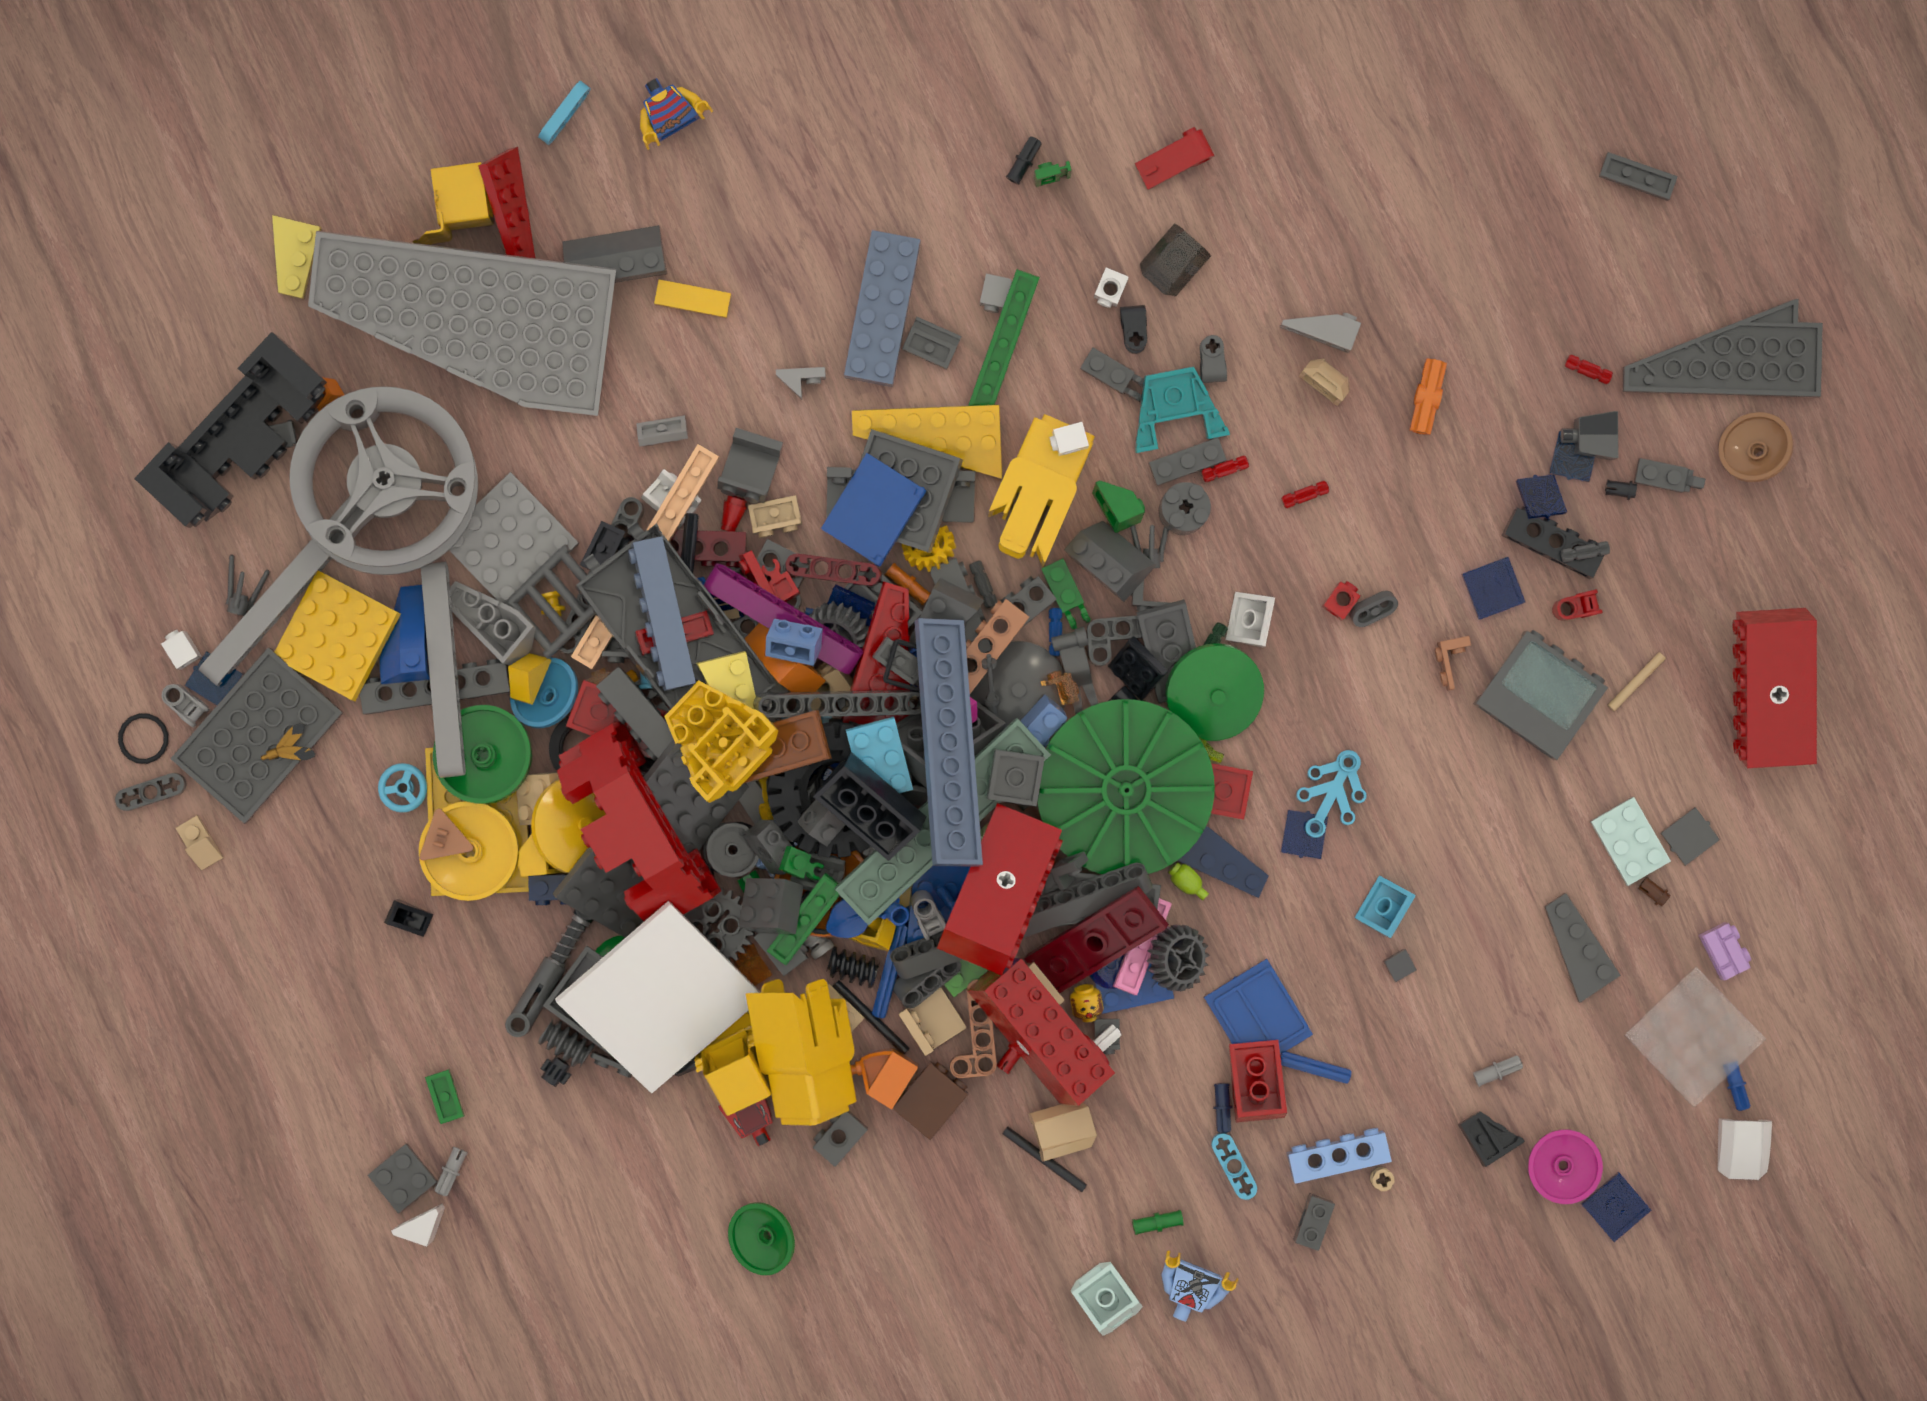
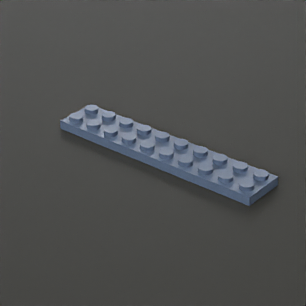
[915,618,983,866]

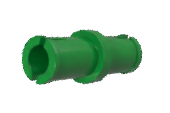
[1132,1210,1184,1235]

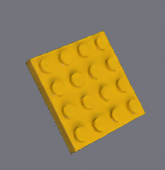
[274,570,401,701]

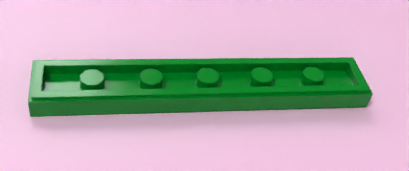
[968,269,1040,406]

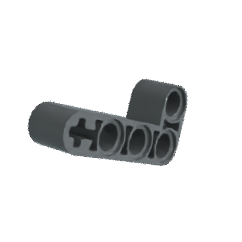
[1087,616,1142,666]

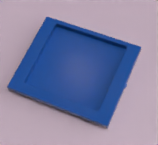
[1204,958,1313,1055]

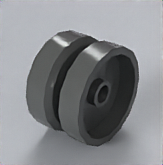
[702,822,759,877]

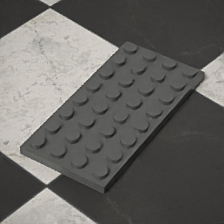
[553,739,749,938]

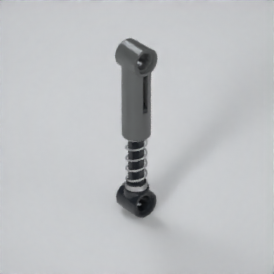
[505,909,594,1037]

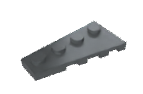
[1544,893,1621,1003]

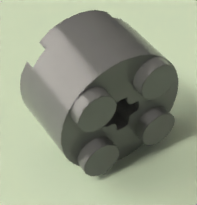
[1158,482,1211,535]

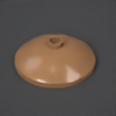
[1719,412,1793,482]

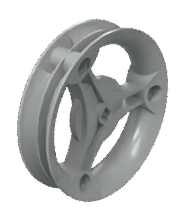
[289,387,478,575]

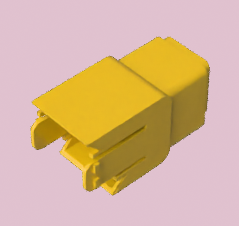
[988,414,1095,567]
[746,979,857,1126]

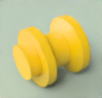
[541,591,566,619]

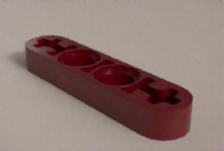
[786,553,882,587]

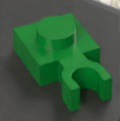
[779,846,824,881]

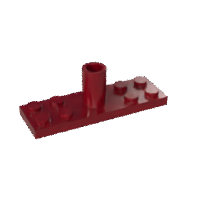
[1024,886,1169,994]

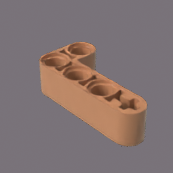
[950,979,997,1078]

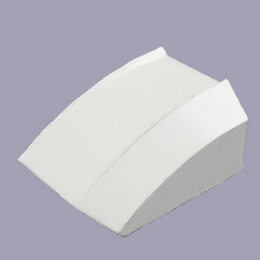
[1718,1119,1772,1180]

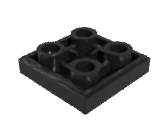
[1108,636,1168,701]

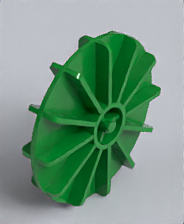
[1037,699,1215,874]

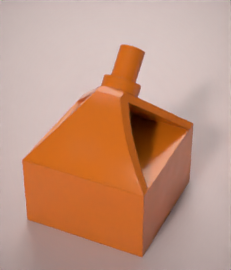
[850,1048,919,1110]

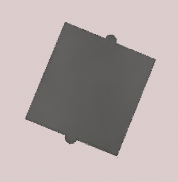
[1661,807,1720,866]

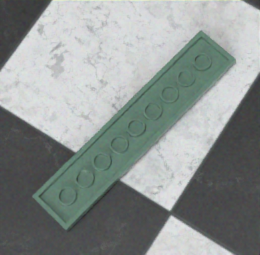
[834,718,1051,925]

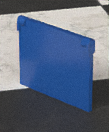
[821,453,927,567]

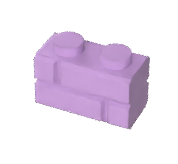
[1698,922,1751,980]

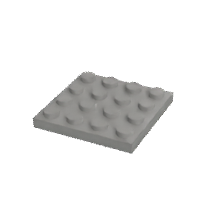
[449,472,579,603]

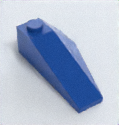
[379,585,430,684]

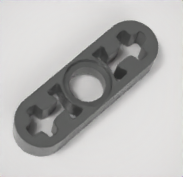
[115,773,187,811]

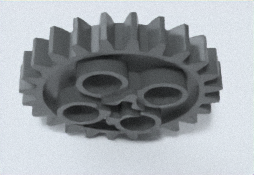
[684,887,755,961]

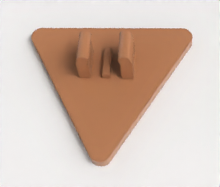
[419,808,474,861]

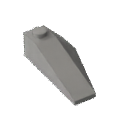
[450,581,536,665]

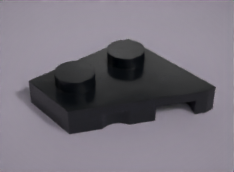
[1458,1111,1525,1167]

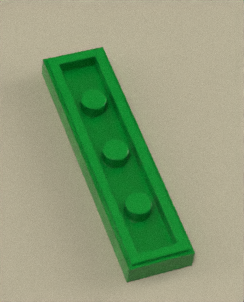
[767,873,840,966]

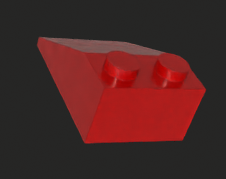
[1229,1040,1287,1123]

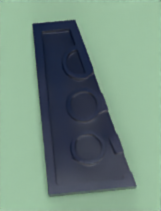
[1177,825,1269,898]

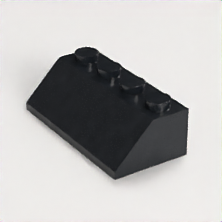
[813,752,927,861]

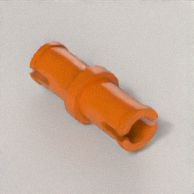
[885,563,931,606]

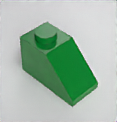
[1092,481,1145,533]

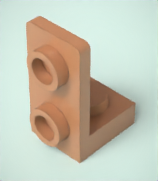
[1435,636,1471,691]

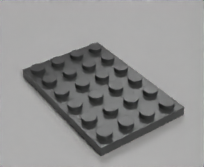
[170,647,344,824]

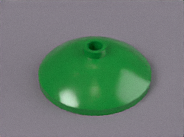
[728,1202,795,1276]

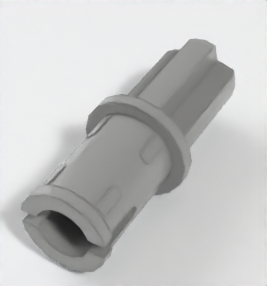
[1473,1056,1523,1087]
[435,1146,468,1196]

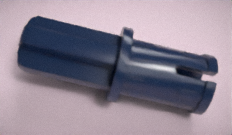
[1213,1083,1233,1133]

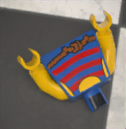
[640,78,713,150]

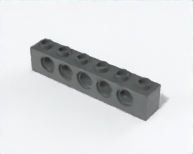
[360,659,510,715]

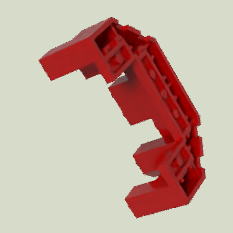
[557,721,722,921]

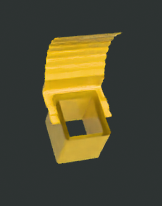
[413,162,494,245]
[695,1012,771,1116]

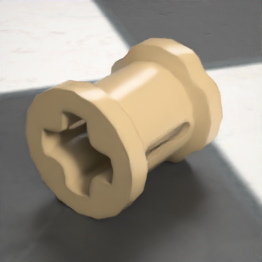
[1370,1167,1394,1191]

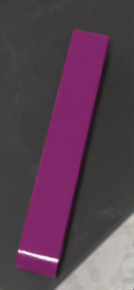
[704,564,863,674]

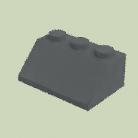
[1064,521,1156,602]

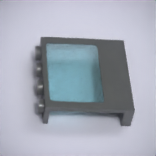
[1473,630,1608,760]

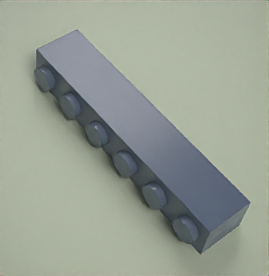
[628,536,696,691]

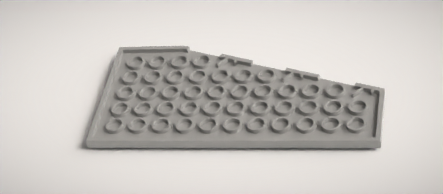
[308,231,616,416]

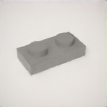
[636,415,688,447]

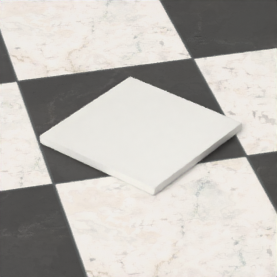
[555,901,761,1093]

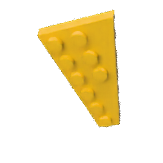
[852,405,1002,479]

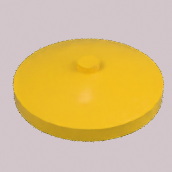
[531,780,606,874]
[419,801,519,901]

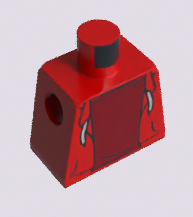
[718,1098,773,1146]

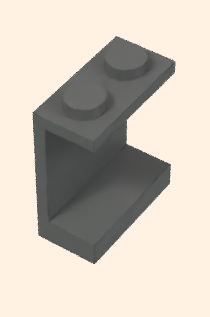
[717,428,783,504]

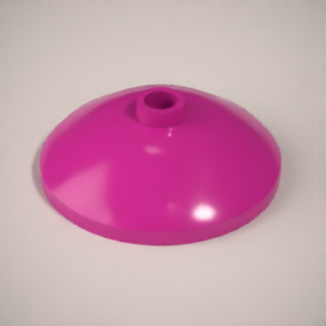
[1528,1129,1603,1204]

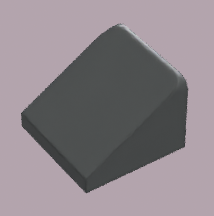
[1383,949,1417,982]

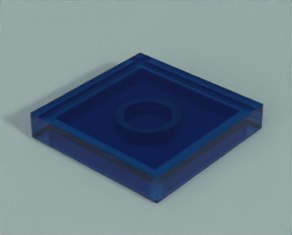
[1461,557,1526,620]
[1581,1172,1652,1242]

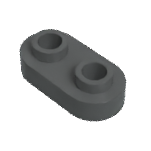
[1349,591,1398,627]

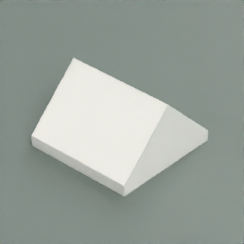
[1226,592,1275,648]
[391,1203,445,1247]

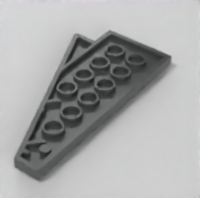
[1622,299,1823,398]

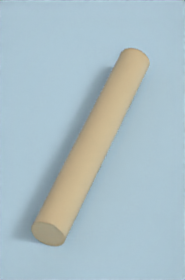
[1608,652,1666,712]

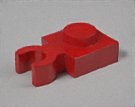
[761,558,800,602]

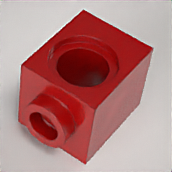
[1321,581,1361,621]

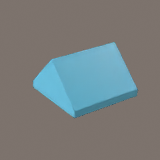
[1354,875,1416,938]

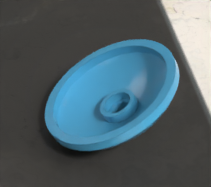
[510,657,578,728]

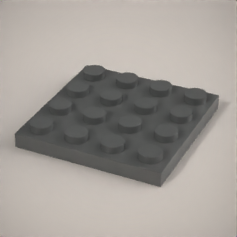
[859,429,963,553]

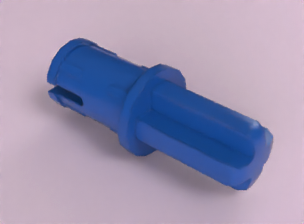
[1722,1061,1751,1111]

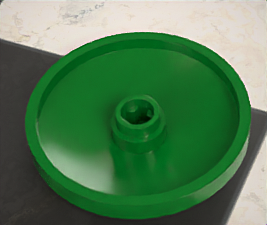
[1165,643,1264,741]
[433,705,532,804]

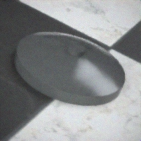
[970,641,1068,727]

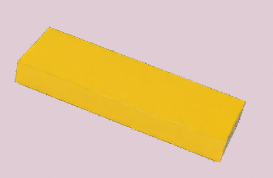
[654,280,732,318]

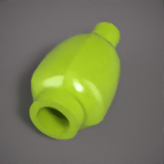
[1168,862,1209,900]

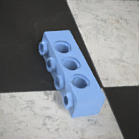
[1286,1128,1392,1184]

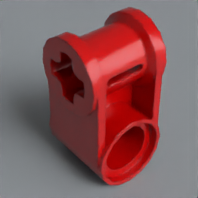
[1552,589,1603,621]

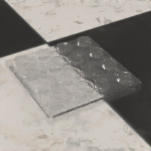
[1624,967,1766,1107]

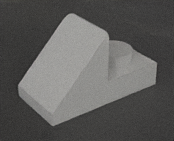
[776,367,826,400]

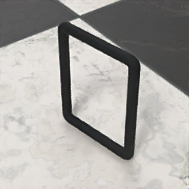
[883,639,920,693]

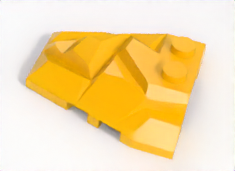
[664,680,779,803]

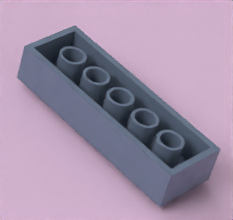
[844,230,921,387]

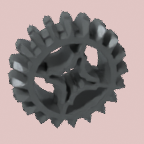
[809,601,869,649]
[1146,924,1210,992]

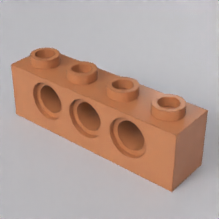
[966,599,1029,694]

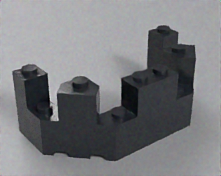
[134,332,327,528]

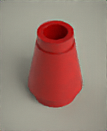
[721,496,747,532]

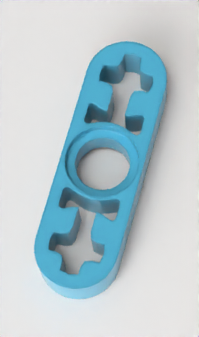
[538,81,591,145]
[1211,1133,1257,1200]

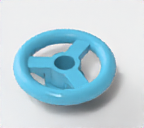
[378,763,427,813]

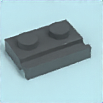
[902,317,962,370]

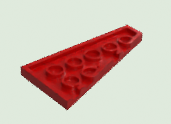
[478,147,536,259]
[841,581,910,725]

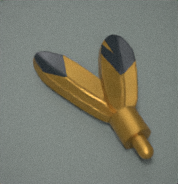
[261,723,316,760]

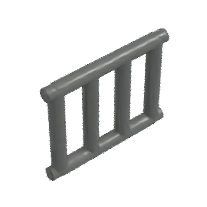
[504,544,595,659]

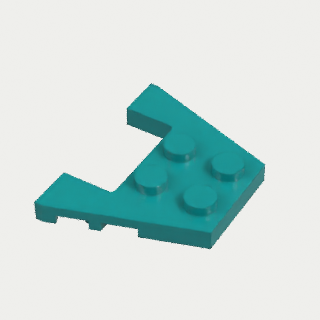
[1135,367,1230,453]

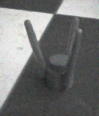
[1130,525,1169,568]
[226,555,270,616]

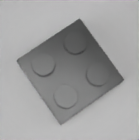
[986,749,1045,806]
[367,1143,438,1213]

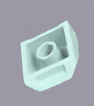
[1071,1262,1143,1336]

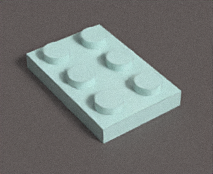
[1590,797,1671,886]

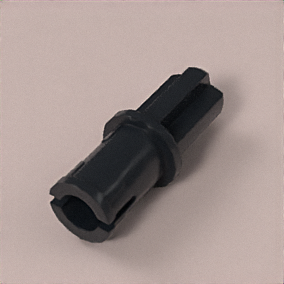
[1006,136,1042,185]

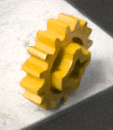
[902,525,956,572]

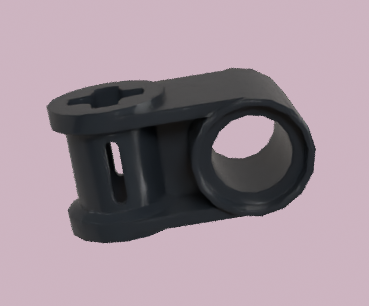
[1120,305,1147,354]

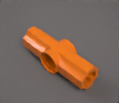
[1409,358,1447,435]

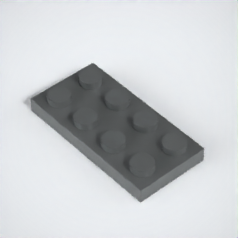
[1136,599,1196,704]

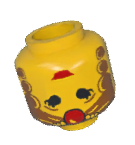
[1069,984,1104,1023]

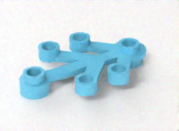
[1296,750,1367,838]

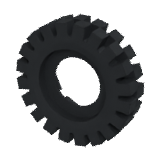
[766,719,903,858]

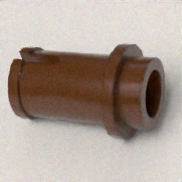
[1638,876,1671,907]

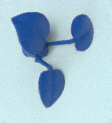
[826,898,909,944]

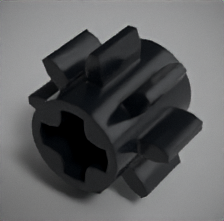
[540,1056,572,1087]

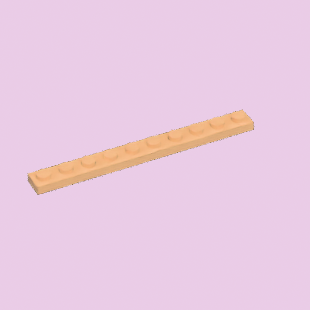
[571,444,720,670]

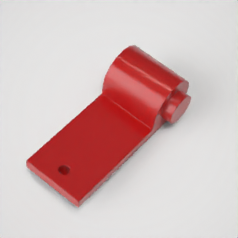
[1135,127,1215,190]

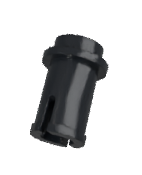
[1605,479,1637,500]

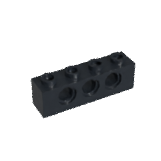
[1501,506,1604,579]

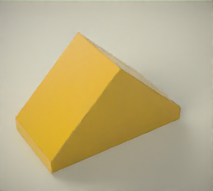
[508,653,551,705]

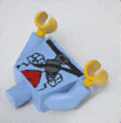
[1161,1250,1239,1322]

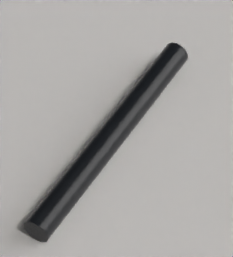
[832,980,910,1055]
[1002,1126,1087,1192]

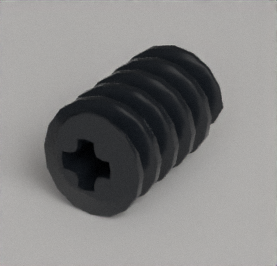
[826,946,880,989]

